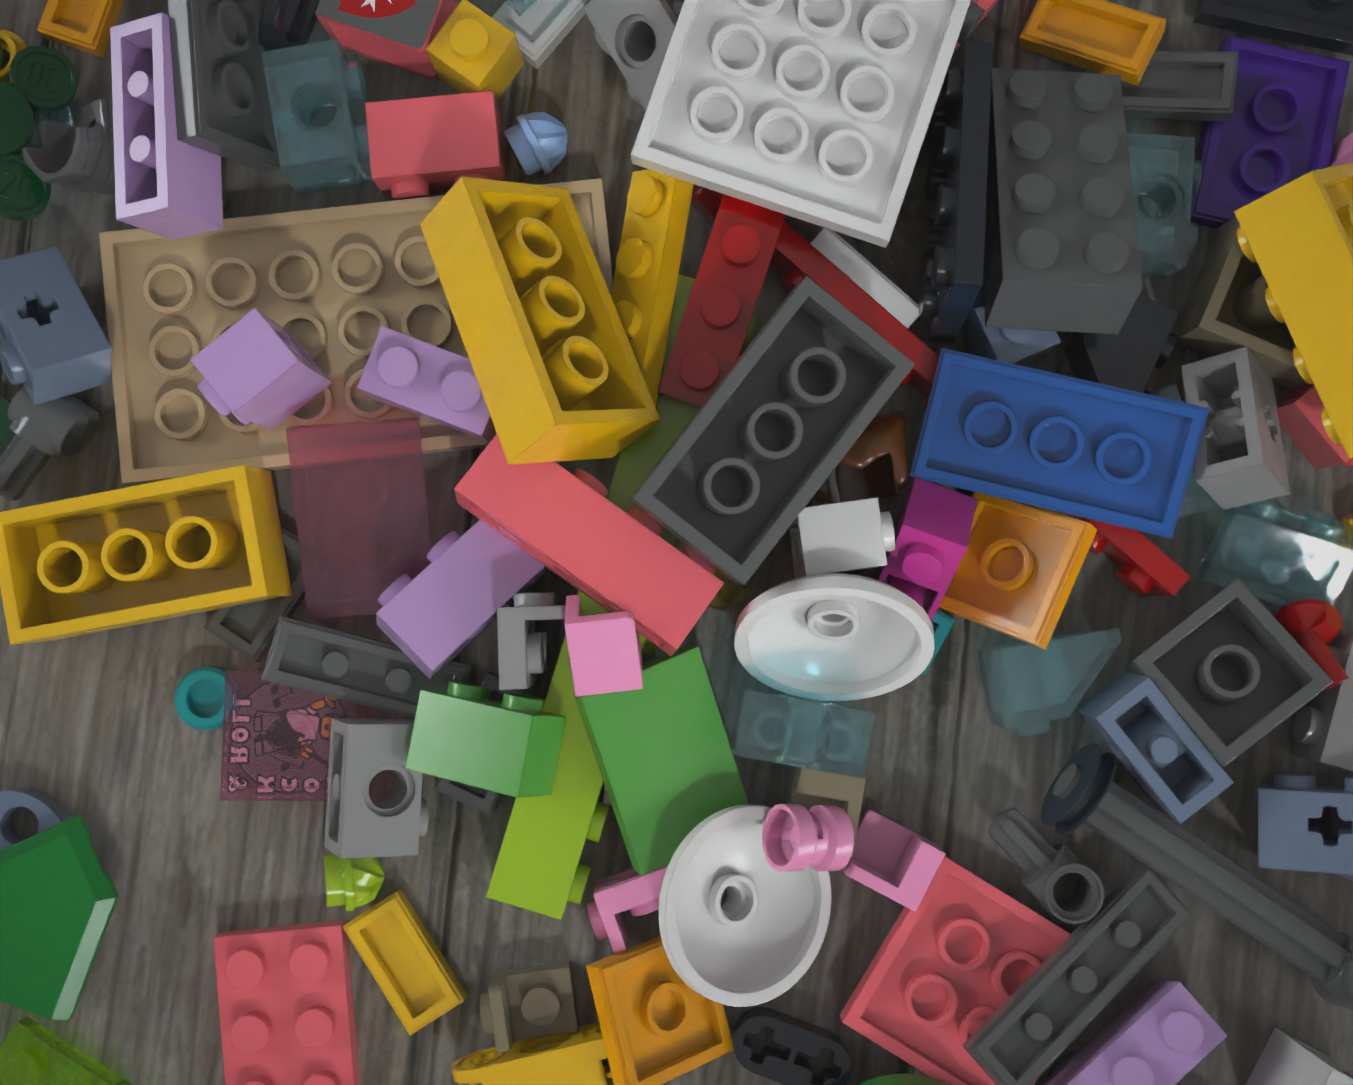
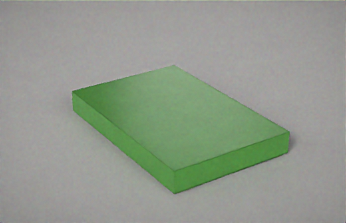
[573,643,749,876]

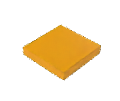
[938,491,1097,650]
[586,935,734,1085]

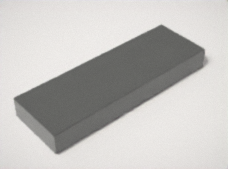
[262,614,470,718]

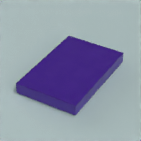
[1182,35,1351,229]

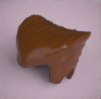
[810,410,910,506]

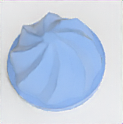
[504,112,568,177]

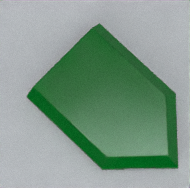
[0,813,119,1021]

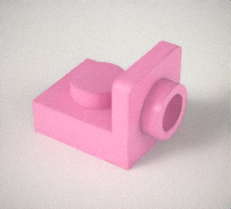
[587,864,669,955]

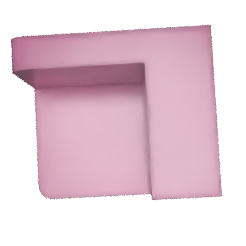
[564,594,643,697]
[842,809,946,912]

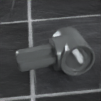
[0,385,100,501]
[988,808,1104,924]

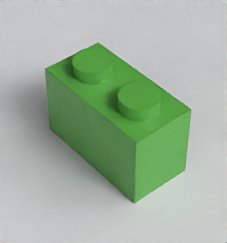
[405,680,566,798]

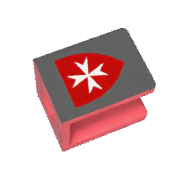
[315,0,459,80]

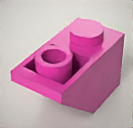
[875,477,977,621]

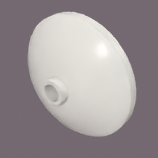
[734,573,934,701]
[659,804,831,1007]

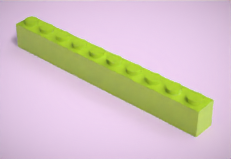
[486,274,756,920]

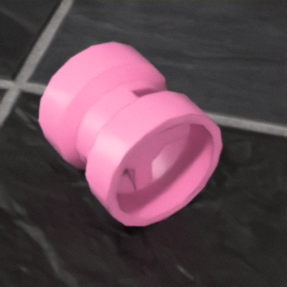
[762,804,854,872]

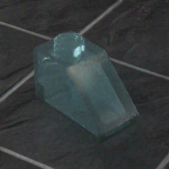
[977,627,1121,736]

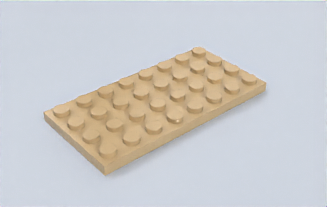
[99,178,613,485]

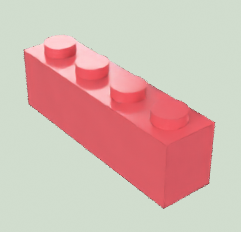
[454,434,724,656]

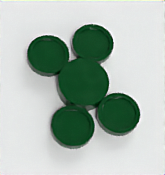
[0,45,78,221]

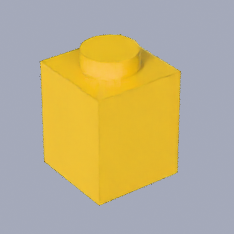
[426,0,524,101]

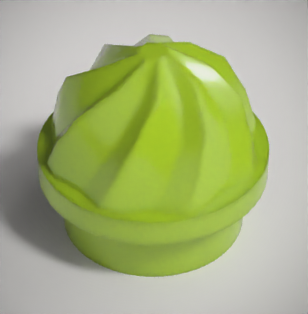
[324,854,384,912]

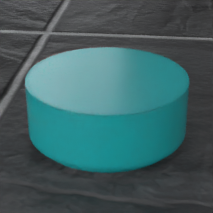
[174,666,244,730]

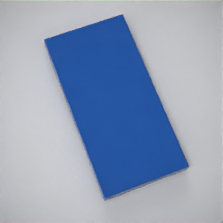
[910,348,1209,538]

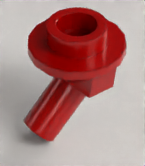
[1274,599,1349,691]

